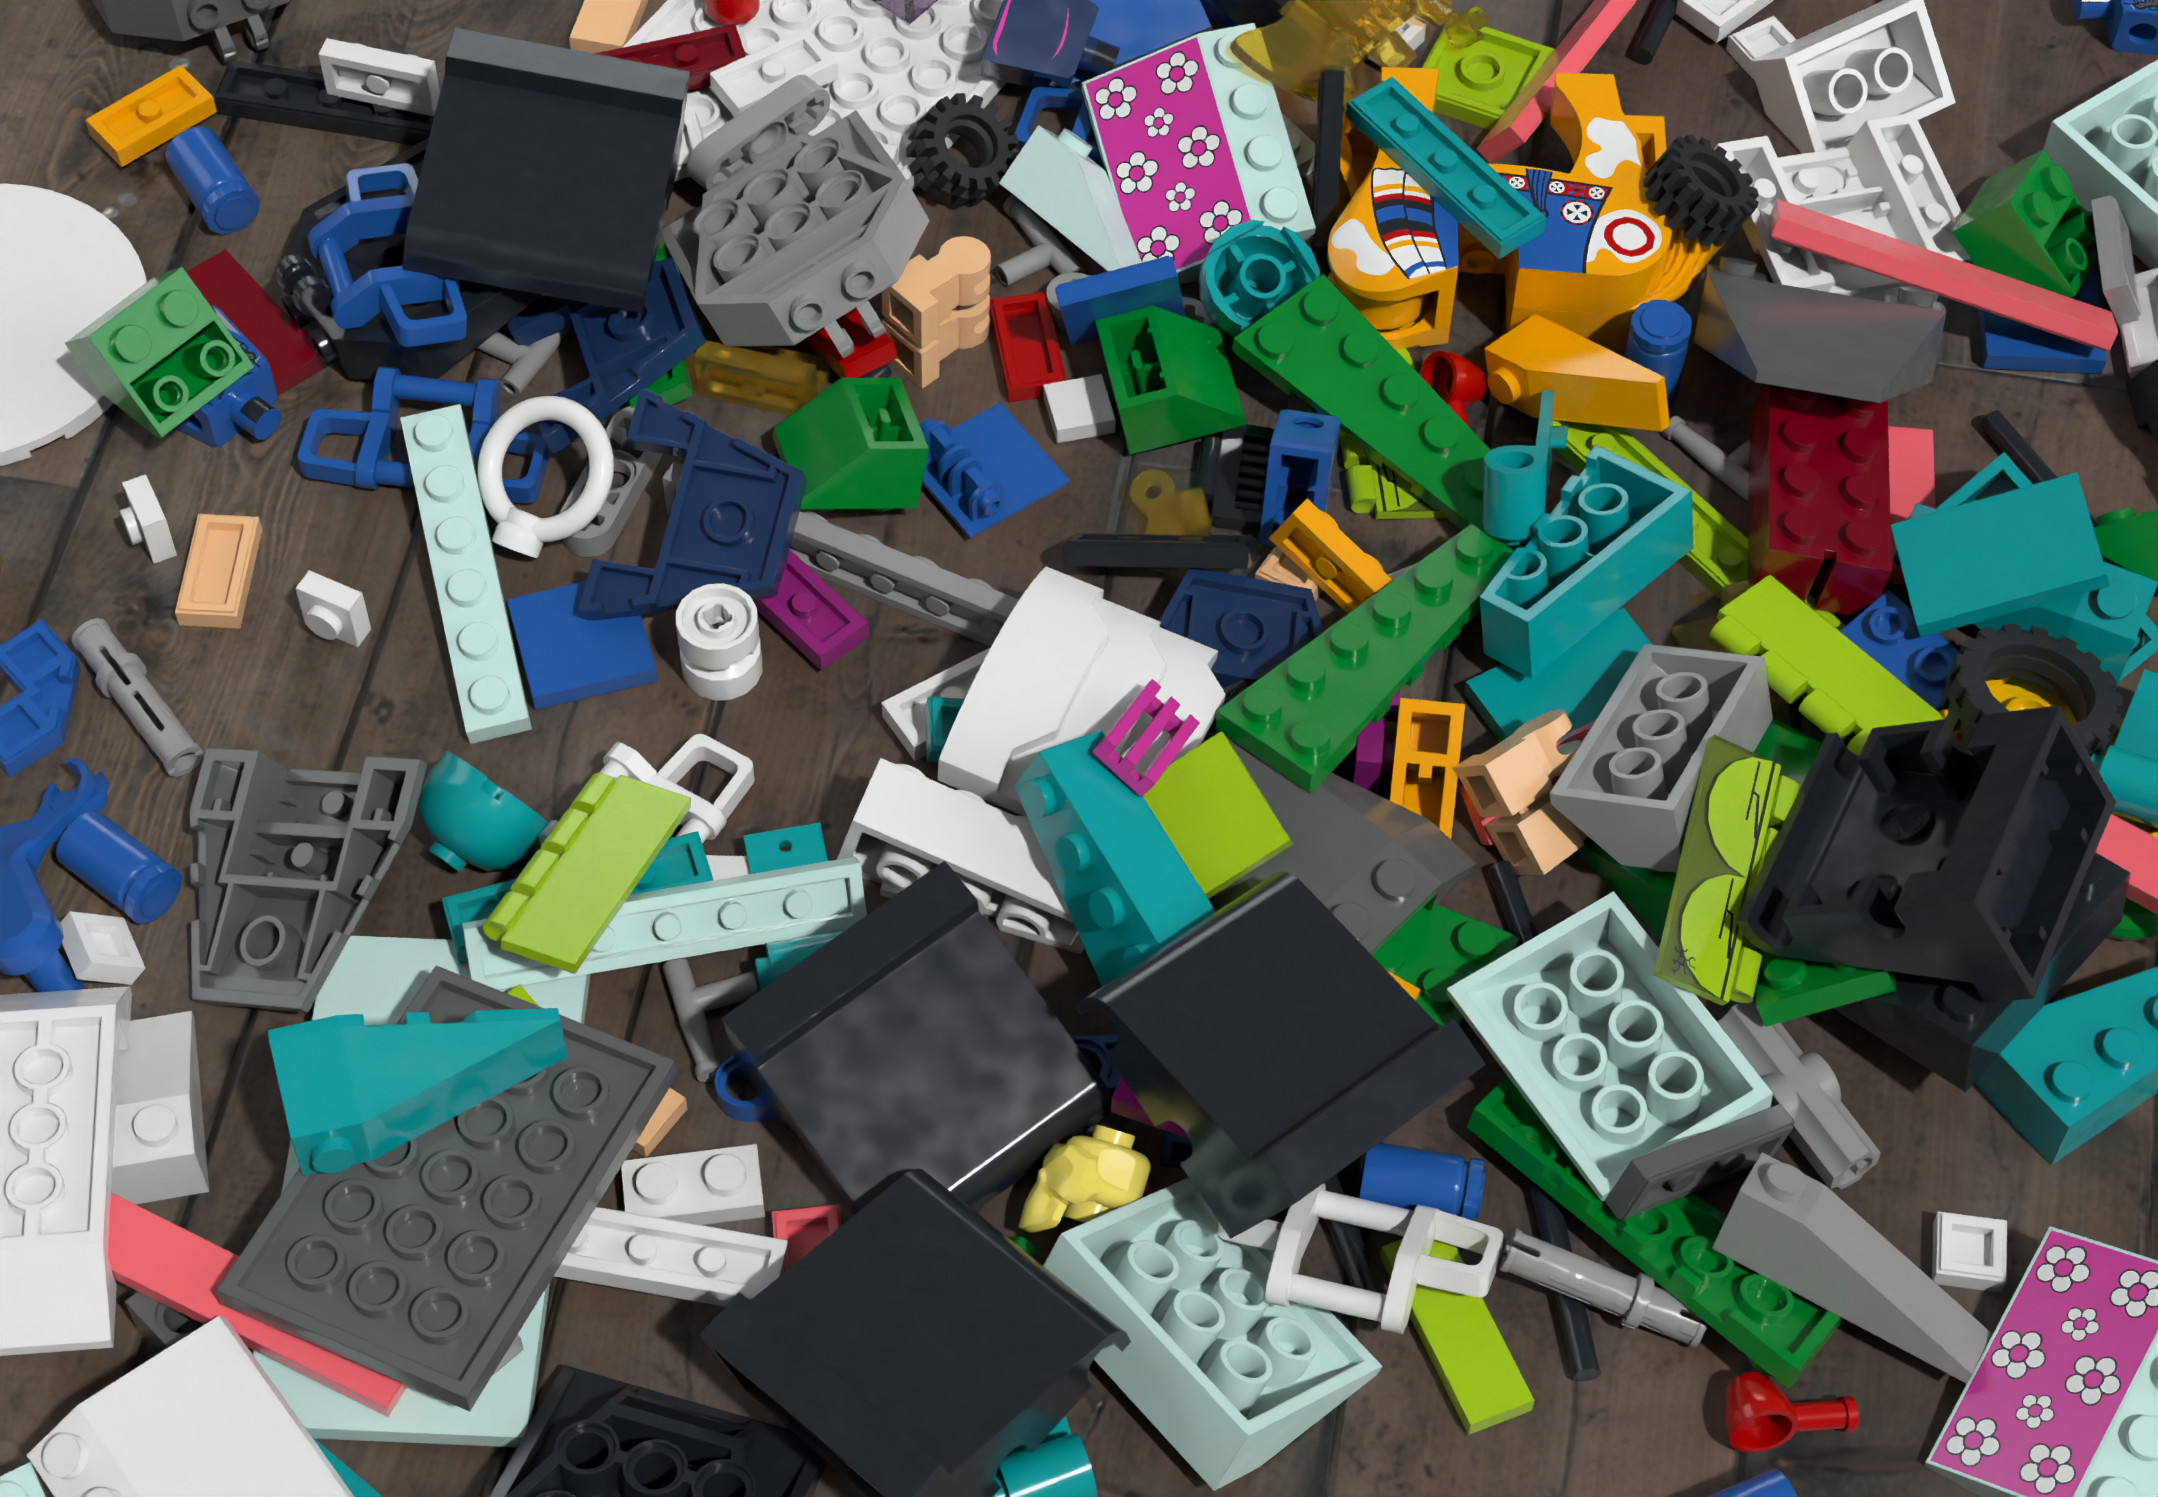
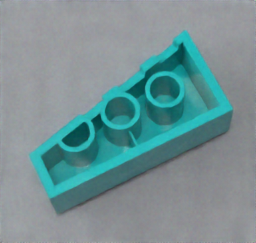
[1480,444,1693,679]
[1014,730,1216,986]
[1974,967,2158,1165]

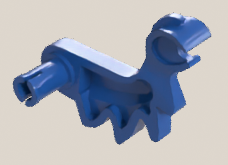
[0,758,110,992]

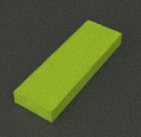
[1380,1239,1535,1435]

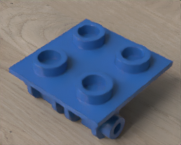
[920,402,1070,539]
[1840,590,1959,710]

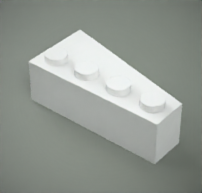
[837,758,1085,954]

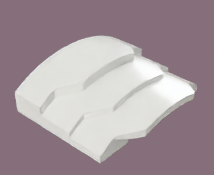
[1714,113,1975,302]
[937,567,1226,817]

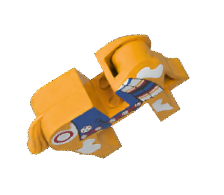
[1327,67,1725,352]

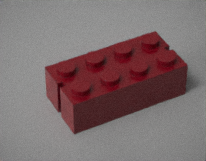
[1748,384,1892,617]

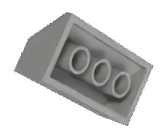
[1549,644,1773,873]

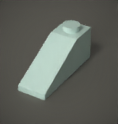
[999,125,1142,271]

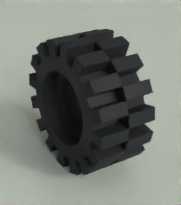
[906,93,1019,208]
[1643,135,1759,247]

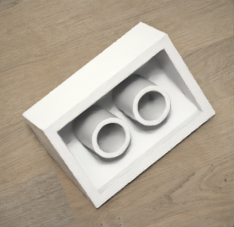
[1749,0,1956,154]

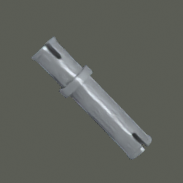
[71,618,204,777]
[1499,1228,1707,1349]

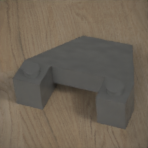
[1694,257,1947,403]

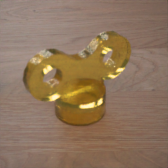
[1130,469,1212,571]

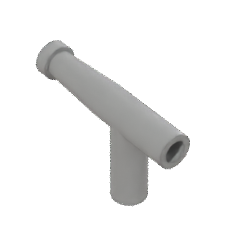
[995,195,1086,287]
[476,324,573,397]
[1662,416,1750,502]
[663,958,758,1083]

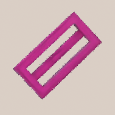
[1093,679,1200,797]

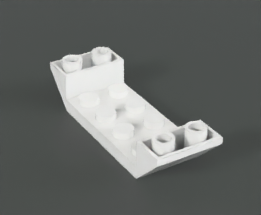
[0,986,132,1356]

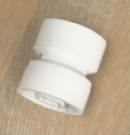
[676,583,763,701]

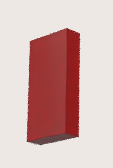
[989,292,1066,403]
[804,308,897,378]

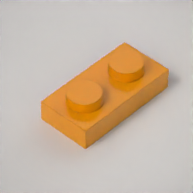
[85,65,217,167]
[1269,498,1393,614]

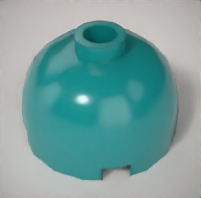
[1199,220,1320,338]
[417,750,549,873]

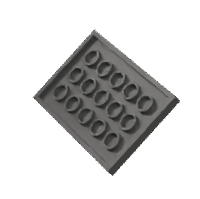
[217,965,677,1412]

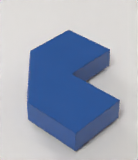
[0,619,81,778]

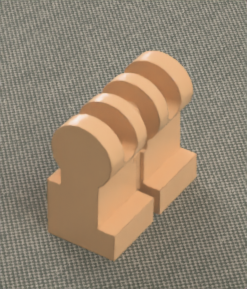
[882,236,991,389]
[1454,709,1588,875]

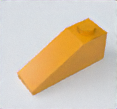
[1484,313,1670,432]
[1390,698,1465,839]

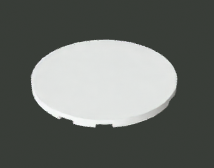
[0,183,148,466]

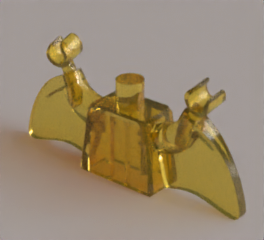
[1230,0,1489,135]

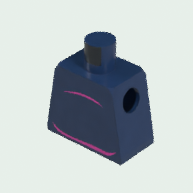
[976,0,1120,89]

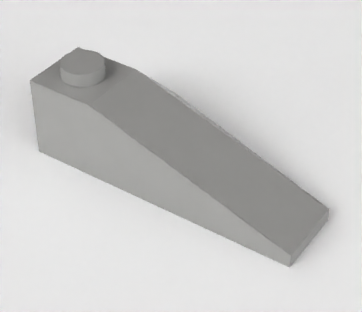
[1712,1152,1991,1384]

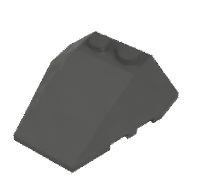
[1208,741,1477,955]
[190,748,427,1013]

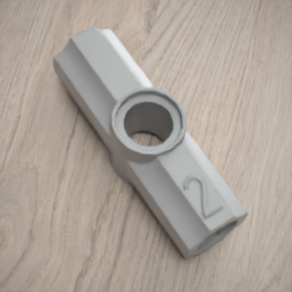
[1717,1000,1881,1190]

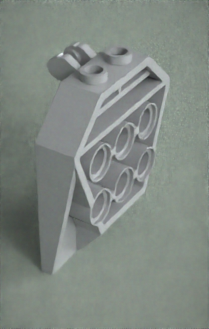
[662,110,930,358]

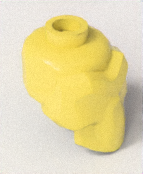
[1018,1125,1151,1233]

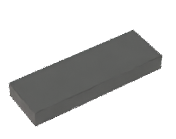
[1605,1104,1795,1220]

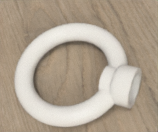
[477,396,614,558]

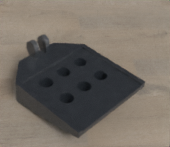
[275,138,541,380]
[489,1365,827,1497]

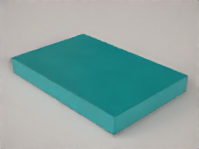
[1891,472,2110,637]
[1464,607,1652,742]

